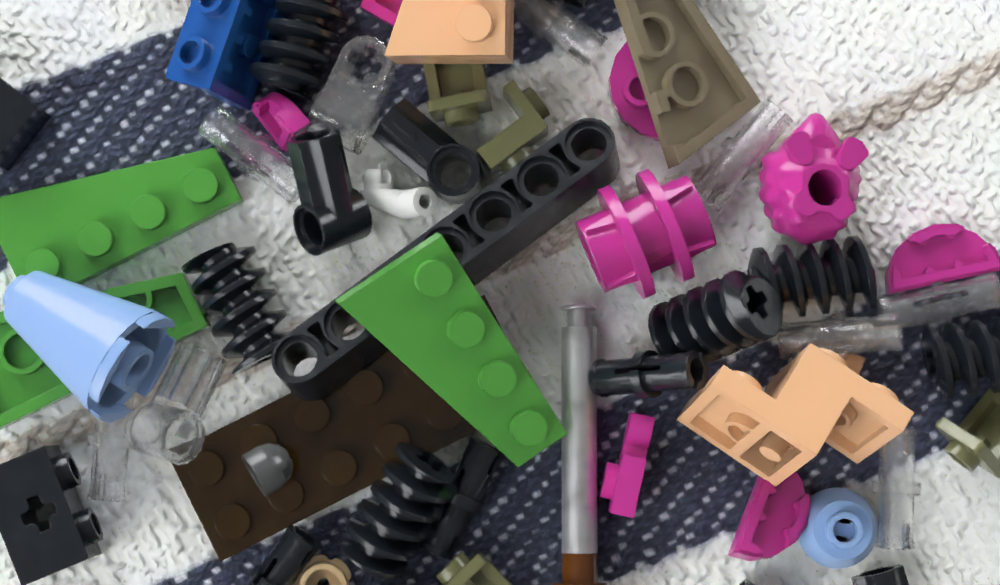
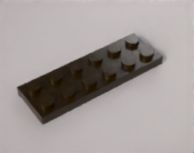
[168,295,503,562]

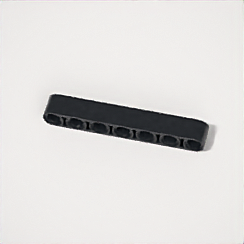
[272,118,620,401]

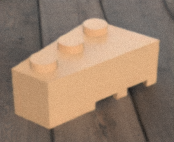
[384,0,514,64]

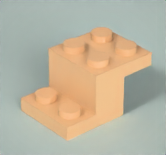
[677,343,914,487]

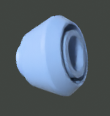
[798,487,878,569]

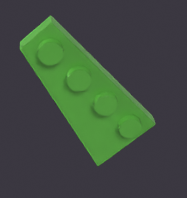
[0,147,244,285]

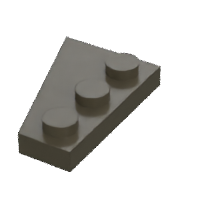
[614,0,761,169]

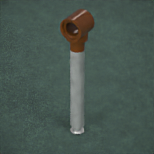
[553,304,607,585]

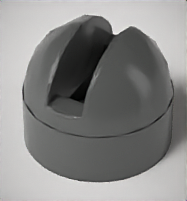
[242,443,294,497]

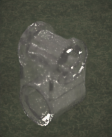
[306,35,396,155]

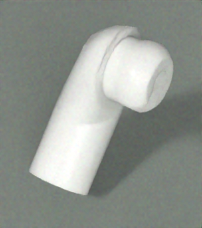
[360,169,438,219]

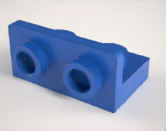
[166,0,283,111]

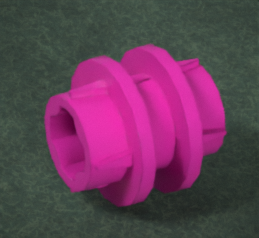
[575,169,716,299]

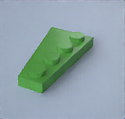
[335,232,567,467]
[0,273,211,430]

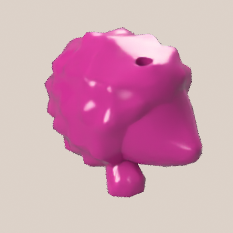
[758,113,869,245]

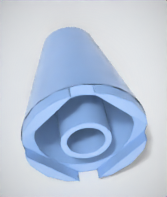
[3,271,176,423]

